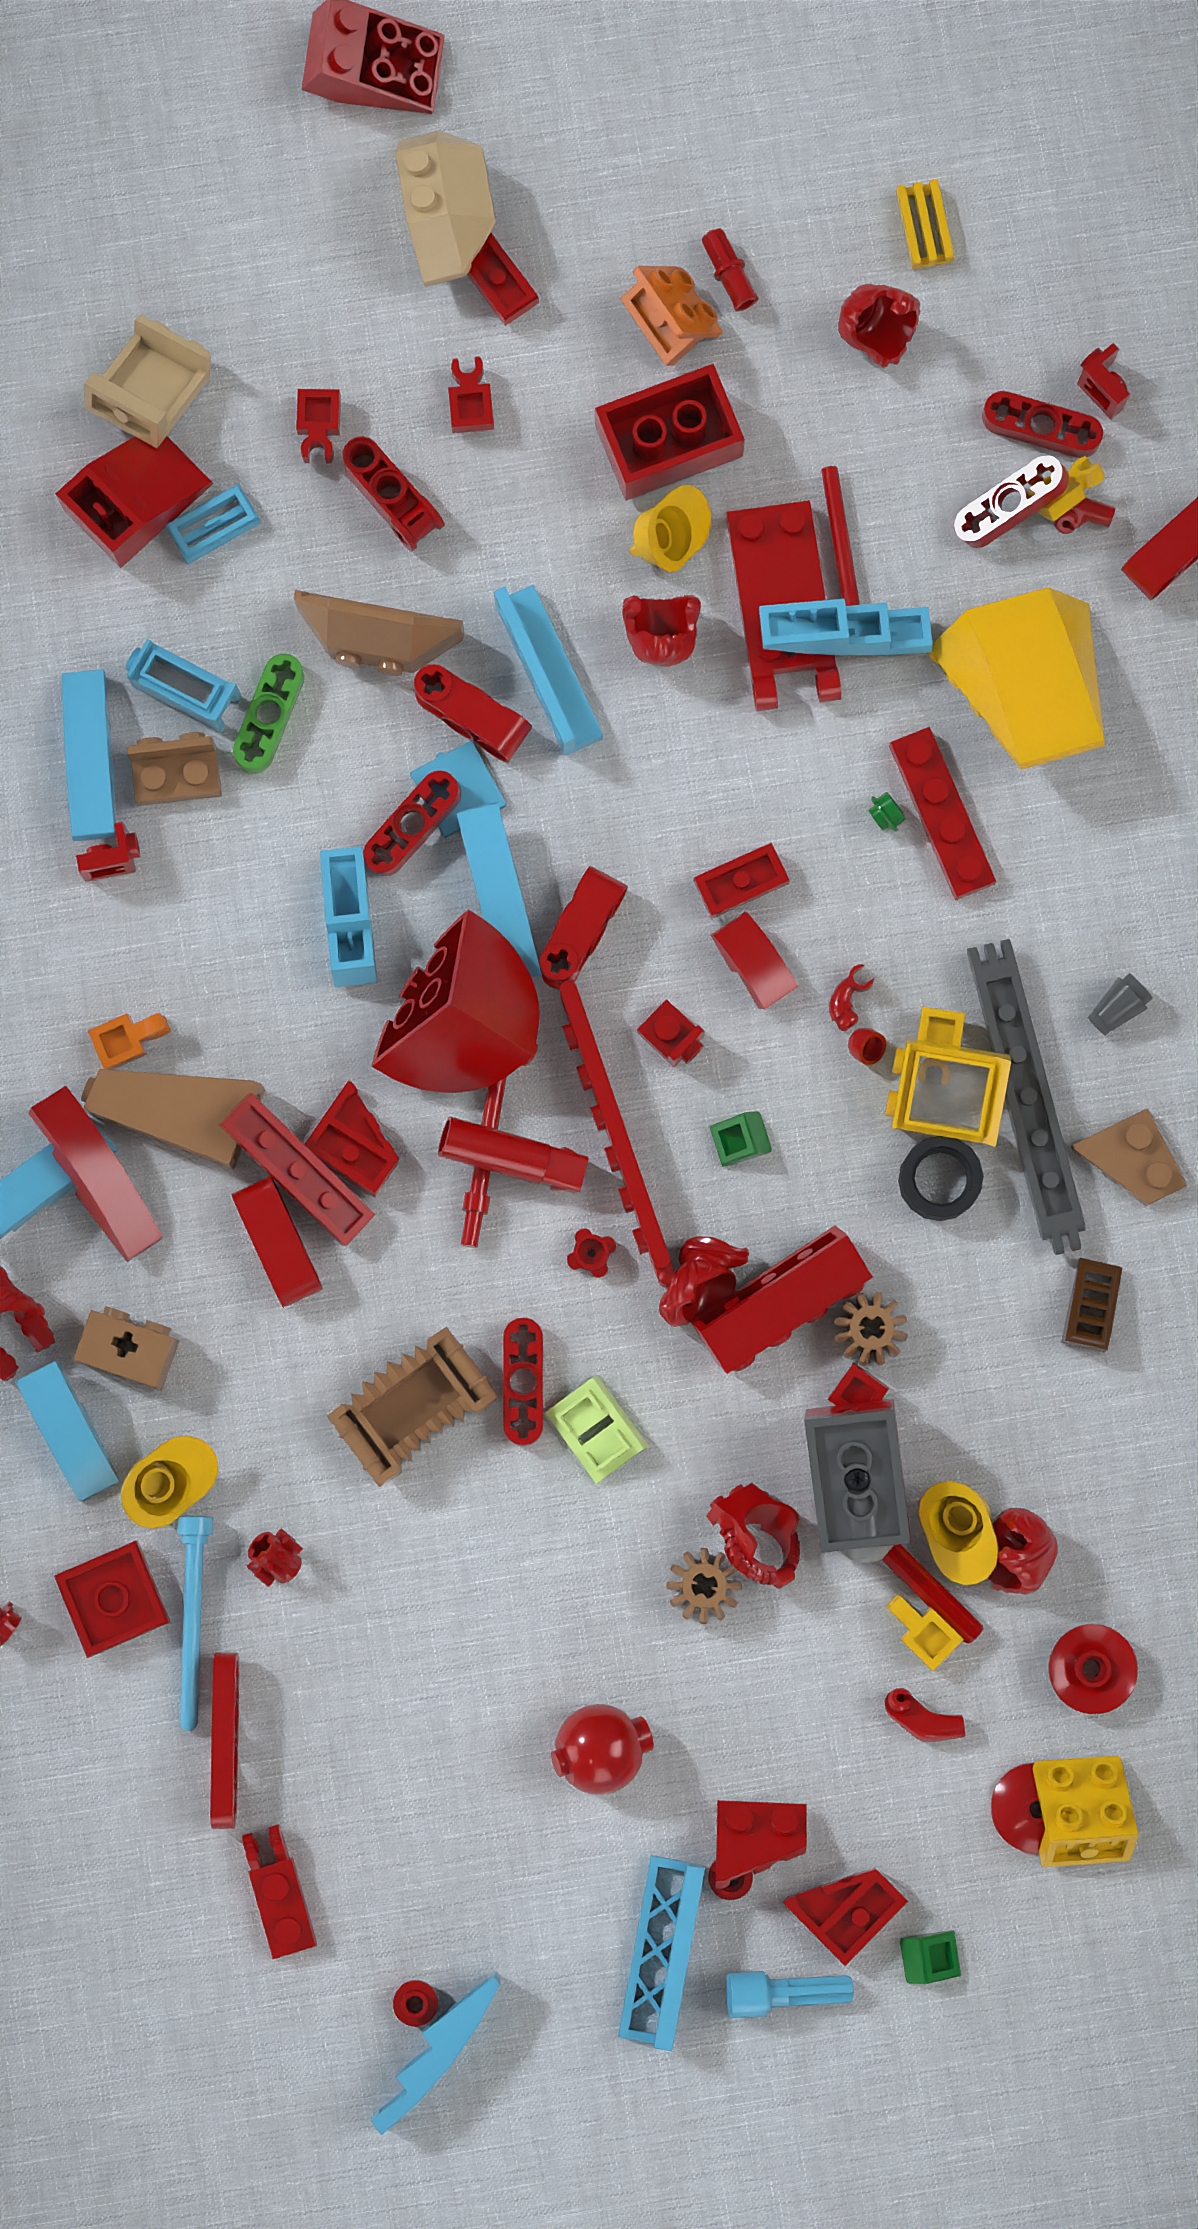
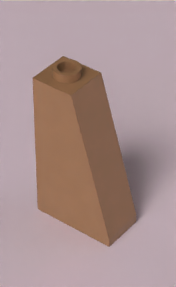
[81,1069,266,1170]

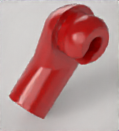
[1053,498,1116,534]

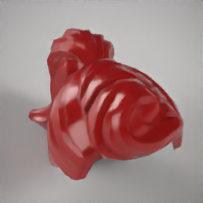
[659,1236,750,1327]

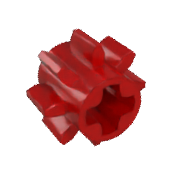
[247,1529,303,1587]

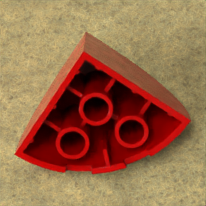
[372,909,540,1093]

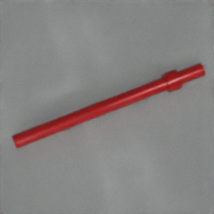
[460,1077,507,1248]

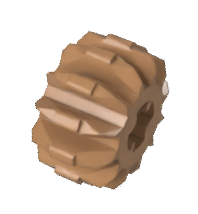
[833,1292,908,1366]
[666,1548,742,1624]

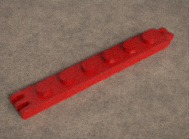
[560,980,675,1288]

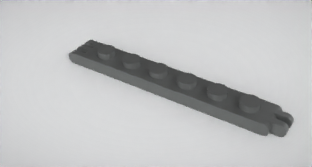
[967,939,1085,1255]

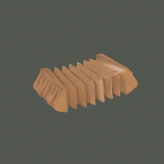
[327,1327,499,1487]

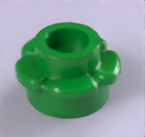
[868,792,906,832]

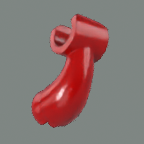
[829,964,874,1031]

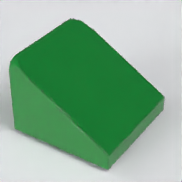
[709,1111,772,1167]
[900,1930,961,1984]

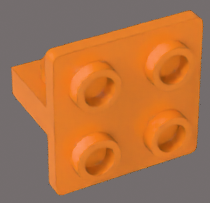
[620,265,723,366]

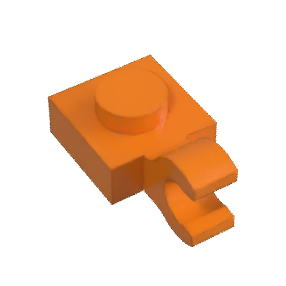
[88,1012,171,1070]

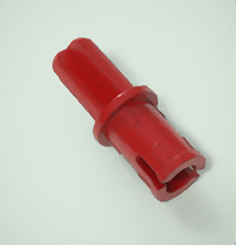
[702,228,759,312]

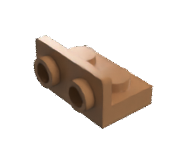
[127,732,222,806]

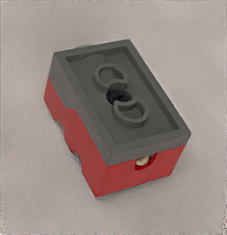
[804,1399,911,1563]

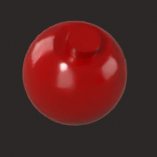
[551,1704,654,1795]

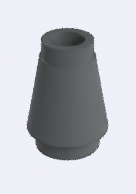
[1087,973,1153,1036]

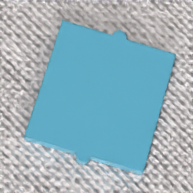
[410,740,507,838]

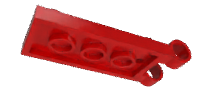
[726,500,841,711]

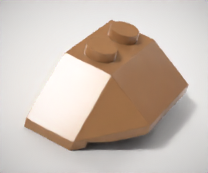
[293,590,465,676]

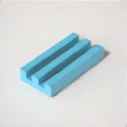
[165,484,261,564]

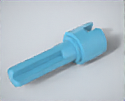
[726,1971,854,2018]

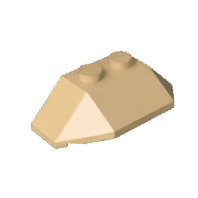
[395,130,496,287]

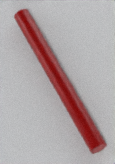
[821,466,860,606]

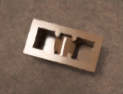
[73,1306,179,1391]

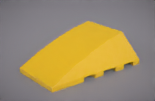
[927,587,1105,770]

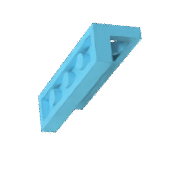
[493,585,603,756]
[618,1855,705,2052]

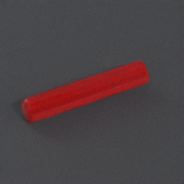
[881,1544,984,1644]

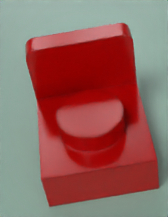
[1077,343,1130,420]
[76,822,141,882]
[637,999,704,1067]

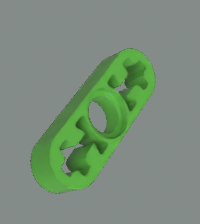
[233,654,305,774]

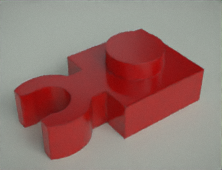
[448,356,494,433]
[296,389,341,464]
[827,1362,889,1406]

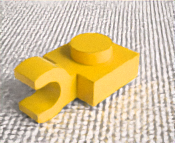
[885,1594,964,1671]

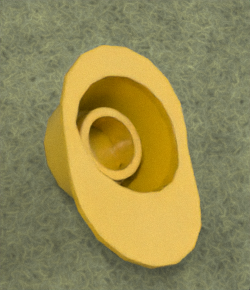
[629,485,711,572]
[121,1435,219,1529]
[919,1481,999,1585]

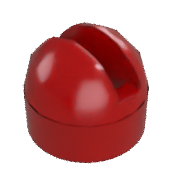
[848,1028,886,1065]

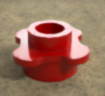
[567,1228,616,1278]
[0,1601,22,1646]

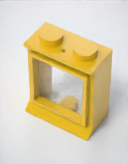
[885,1038,1011,1147]

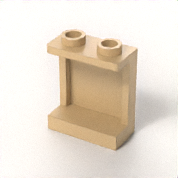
[84,315,211,448]

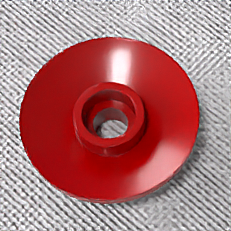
[1048,1624,1138,1714]
[991,1763,1045,1854]

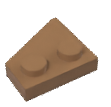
[1071,1108,1188,1206]

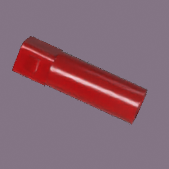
[438,1116,589,1193]

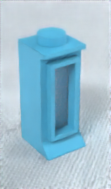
[126,639,242,733]

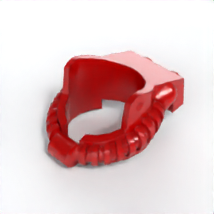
[706,1483,800,1589]

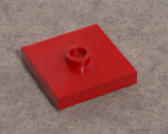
[54,1540,171,1658]

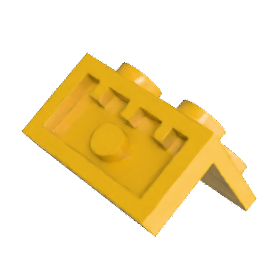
[1033,1756,1139,1868]

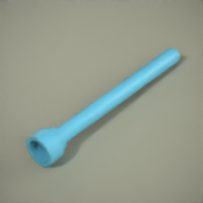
[177,1516,213,1731]

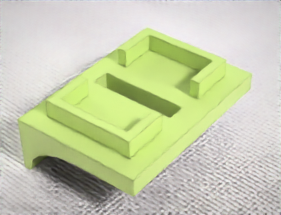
[545,1375,649,1484]

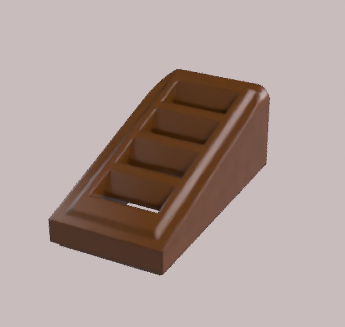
[1061,1258,1123,1353]

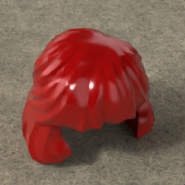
[838,284,920,368]
[622,595,701,667]
[987,1508,1058,1595]

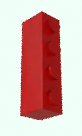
[690,1225,873,1374]

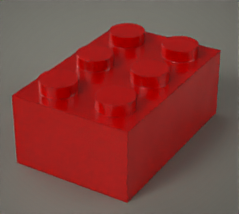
[595,363,745,501]

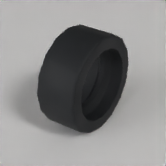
[898,1136,984,1221]

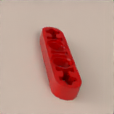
[210,1652,240,1829]

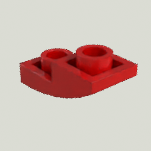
[710,912,799,1010]

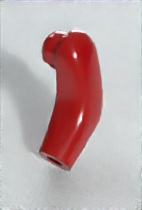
[884,1688,965,1743]

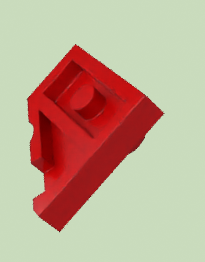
[304,1080,399,1198]
[715,1800,807,1889]
[783,1867,908,1966]

